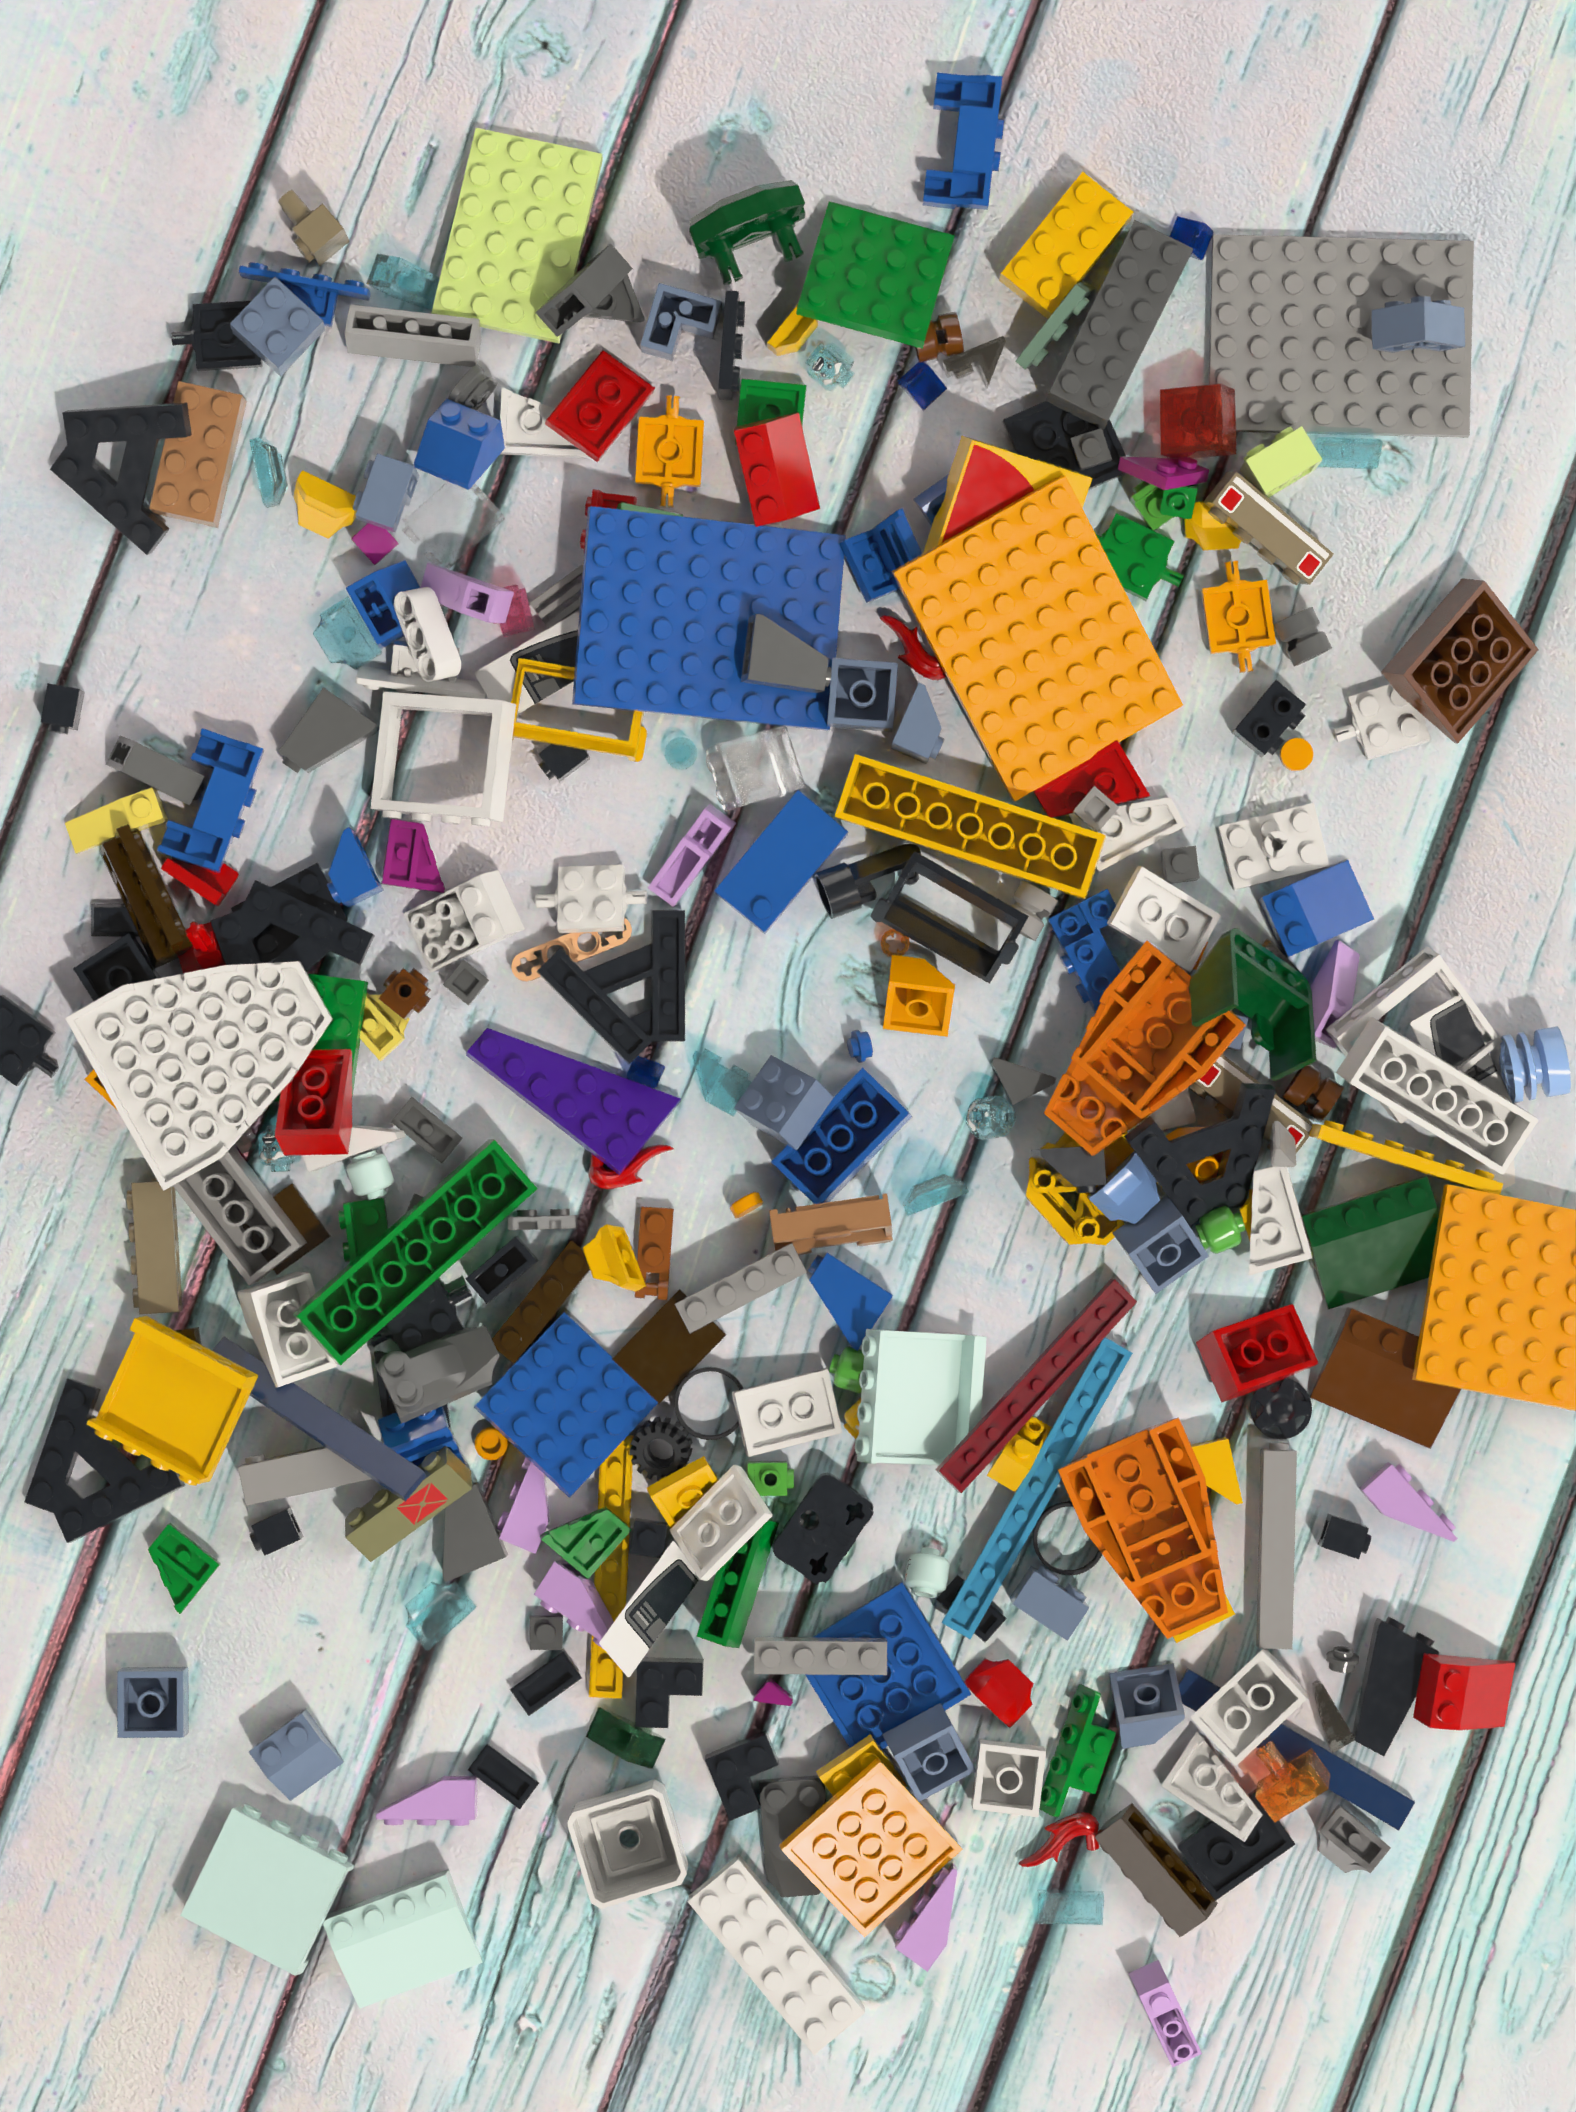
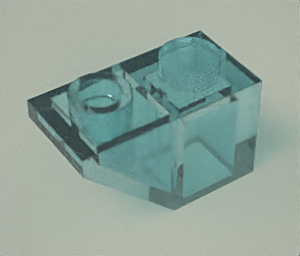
[693,1049,752,1117]

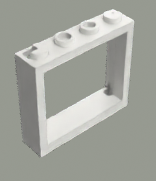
[370,692,516,827]
[1325,947,1503,1124]

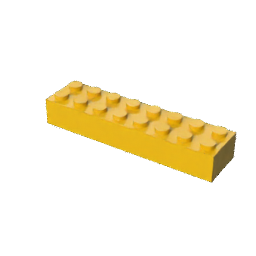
[835,754,1106,900]

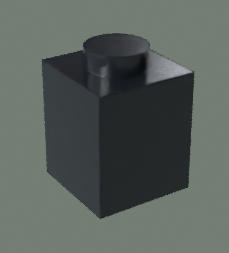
[41,683,85,735]
[538,730,590,782]
[249,1507,304,1556]
[1318,1514,1372,1559]
[630,1518,668,1558]

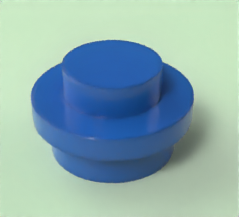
[847,1030,873,1063]

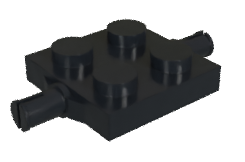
[171,300,263,371]
[0,995,59,1086]
[369,1279,472,1353]

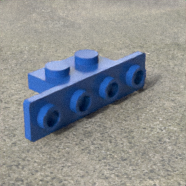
[238,262,371,327]

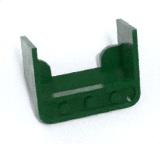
[1189,928,1317,1081]

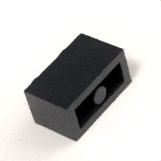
[466,1236,539,1304]

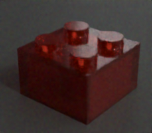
[1160,384,1236,459]

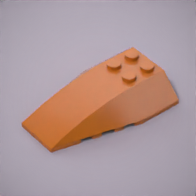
[1044,941,1246,1156]
[1058,1417,1228,1639]

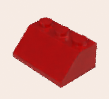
[734,412,820,527]

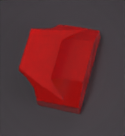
[963,1658,1034,1728]

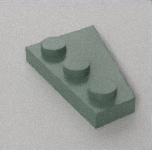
[1015,280,1095,370]

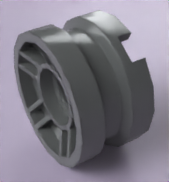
[448,365,498,411]

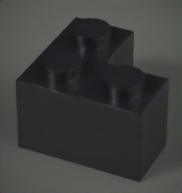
[635,1657,704,1728]
[705,1730,779,1821]

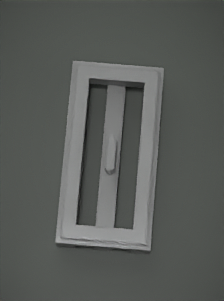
[530,565,583,629]

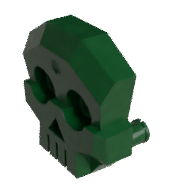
[689,180,805,285]

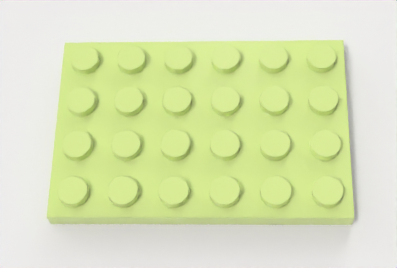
[431,128,603,343]

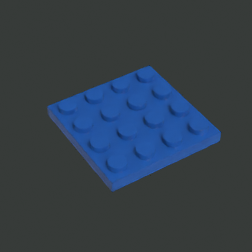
[474,1312,658,1498]
[805,1581,972,1749]

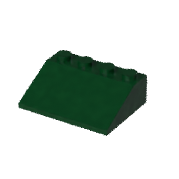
[1301,1176,1439,1310]

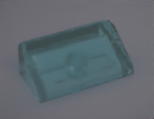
[1313,437,1383,469]
[1037,1890,1104,1925]

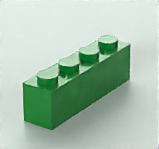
[696,1520,779,1648]

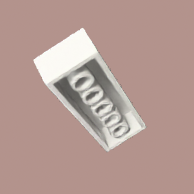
[1336,1017,1538,1175]
[688,1854,865,2055]

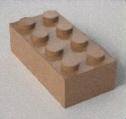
[149,381,247,528]

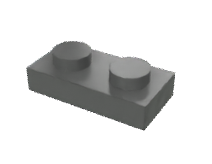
[391,1097,463,1163]

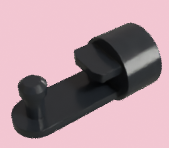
[815,844,921,919]

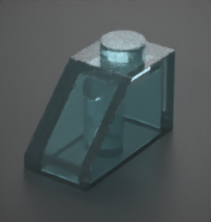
[366,254,440,311]

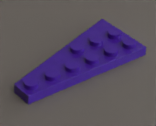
[466,1028,681,1175]

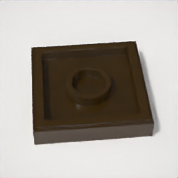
[240,1183,331,1275]

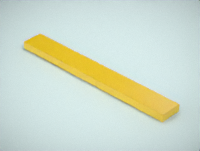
[589,1435,634,1699]

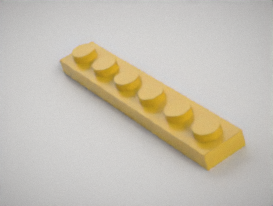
[1309,1120,1503,1195]

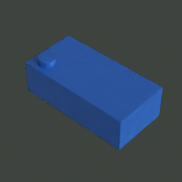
[714,790,848,934]
[771,1068,912,1204]

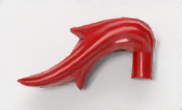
[880,615,946,680]
[588,1145,674,1189]
[1018,1812,1099,1867]

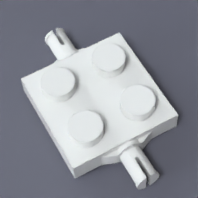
[1333,684,1431,760]
[535,864,647,933]

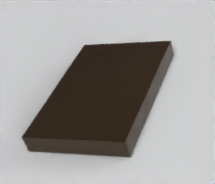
[612,1289,727,1405]

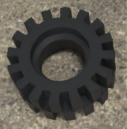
[630,1417,693,1481]

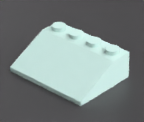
[323,1869,483,2009]

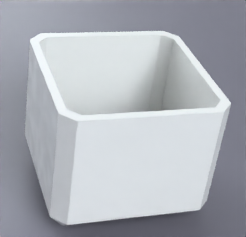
[567,1779,688,1909]

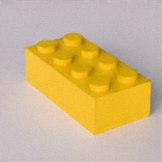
[999,171,1134,319]

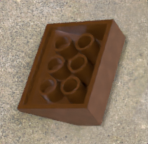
[1381,578,1539,743]
[1310,1307,1461,1449]

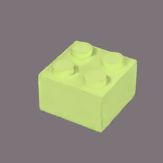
[1240,426,1322,498]

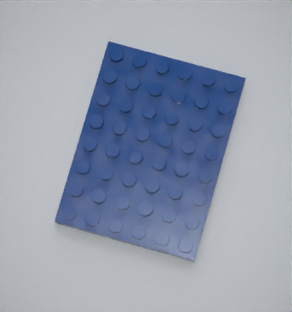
[572,506,846,731]

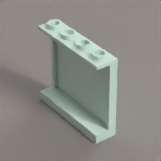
[855,1329,986,1465]
[180,1804,355,1976]

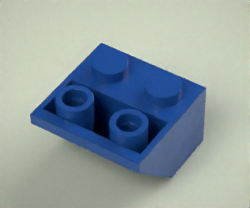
[346,560,420,649]

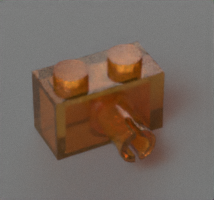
[1255,1741,1331,1823]

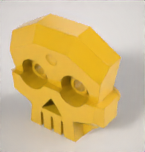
[1026,1132,1134,1246]

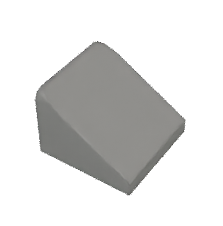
[1270,1121,1296,1167]

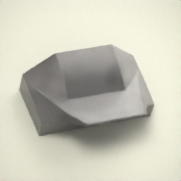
[1318,1804,1391,1873]

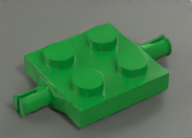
[1096,513,1184,601]

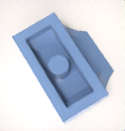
[1087,1151,1160,1224]

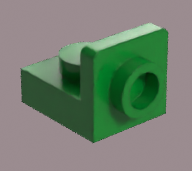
[1160,484,1198,519]

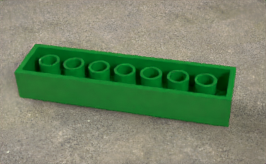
[293,1139,537,1365]

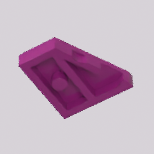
[1118,456,1209,490]
[381,819,445,893]

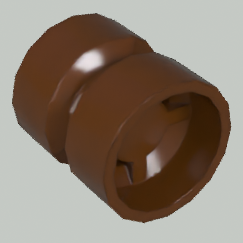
[915,312,964,363]
[1282,1064,1344,1122]

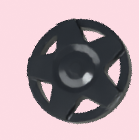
[1250,1378,1312,1439]

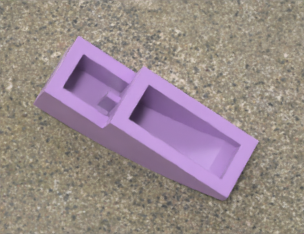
[648,804,736,907]

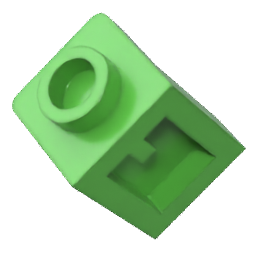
[1130,481,1174,531]

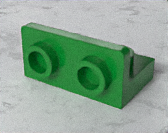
[338,1197,389,1262]

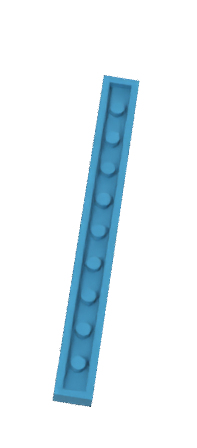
[942,1337,1133,1639]

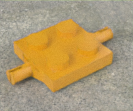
[635,395,704,508]
[1201,561,1276,673]

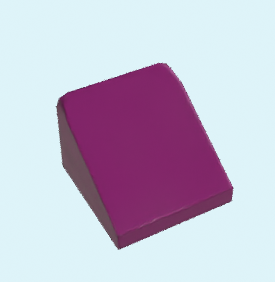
[351,523,399,565]
[753,1678,793,1706]

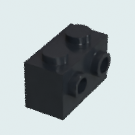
[1232,680,1306,758]

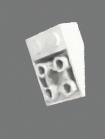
[403,870,525,973]

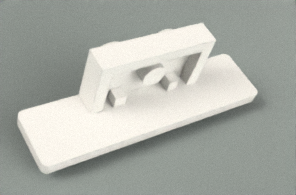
[356,640,487,699]

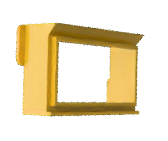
[511,658,647,762]

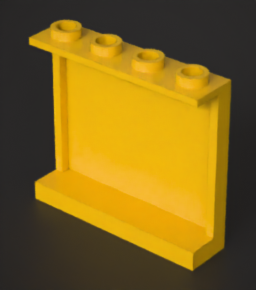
[87,1316,259,1486]

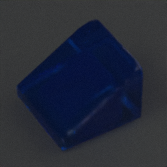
[1169,216,1214,260]
[897,362,947,411]
[626,1056,665,1089]

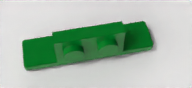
[1039,1684,1116,1817]

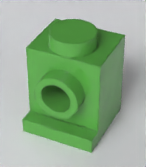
[748,1461,794,1496]

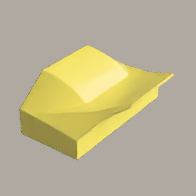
[360,993,410,1061]

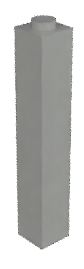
[1256,1443,1297,1649]

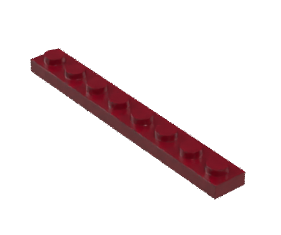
[935,1279,1137,1493]

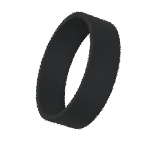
[674,1367,744,1440]
[1033,1502,1102,1575]

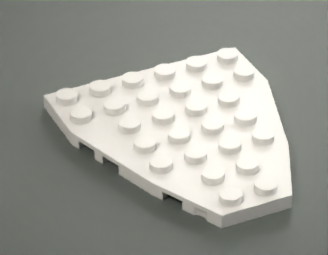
[65,961,333,1191]

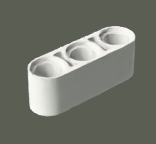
[394,587,461,682]

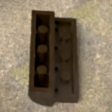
[100,824,192,969]

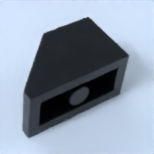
[1031,1147,1106,1193]

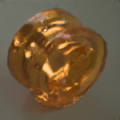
[880,929,910,958]

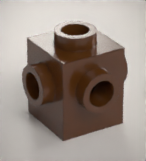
[378,968,431,1020]

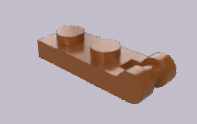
[635,1206,674,1300]

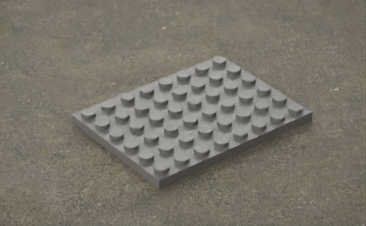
[1208,234,1474,438]

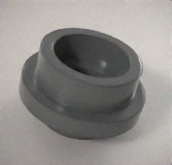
[1326,1646,1359,1673]

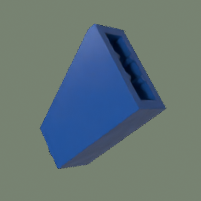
[807,1252,893,1351]

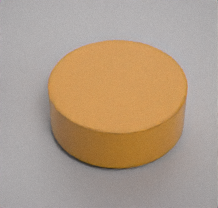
[1280,738,1313,771]
[730,1192,764,1218]
[475,1427,508,1460]

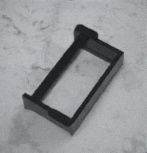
[871,851,1029,984]

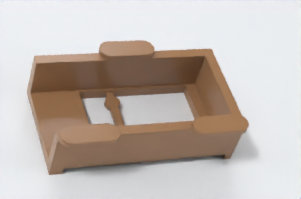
[769,1193,893,1255]

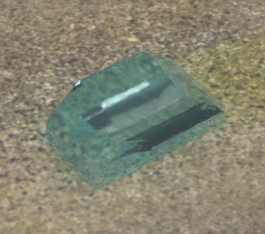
[249,438,289,508]
[313,596,382,670]
[902,1174,969,1216]
[405,1582,477,1651]

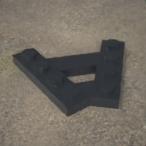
[50,402,192,555]
[210,880,375,972]
[536,910,685,1065]
[1124,1083,1276,1227]
[24,1378,185,1543]

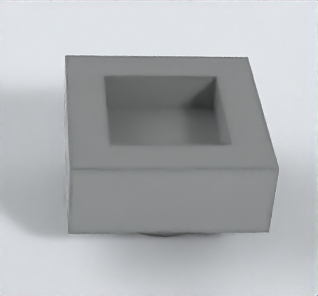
[1073,786,1119,832]

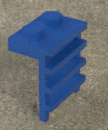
[840,508,922,603]
[378,1406,468,1467]

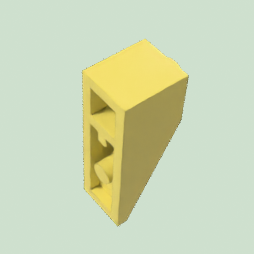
[65,787,168,854]

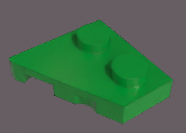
[540,1506,631,1579]
[148,1523,221,1614]

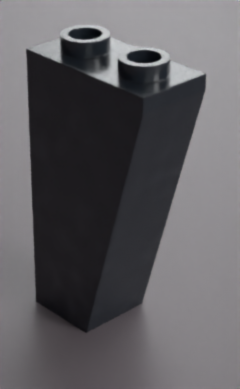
[1351,1616,1439,1756]

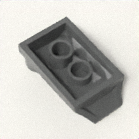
[375,1326,500,1424]
[759,1775,826,1897]

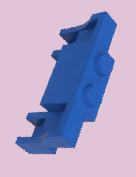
[923,72,1004,210]
[157,728,264,873]
[1047,888,1121,1013]

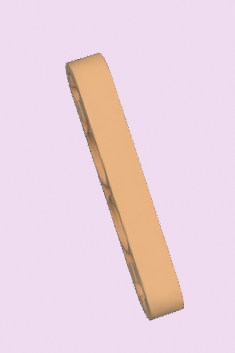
[511,918,632,982]

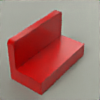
[160,858,239,907]

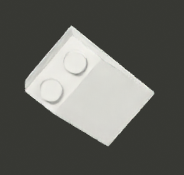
[237,1272,337,1387]
[1190,1649,1311,1766]

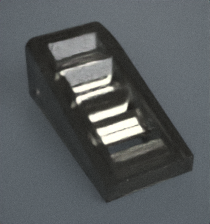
[1312,1680,1355,1753]

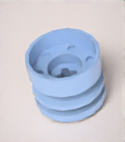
[1499,1026,1571,1103]

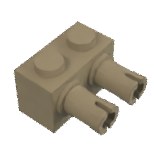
[278,190,350,266]

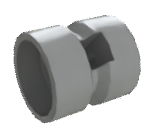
[999,881,1058,941]

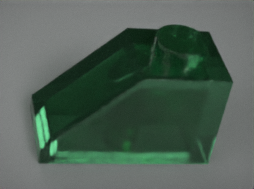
[586,1707,666,1769]

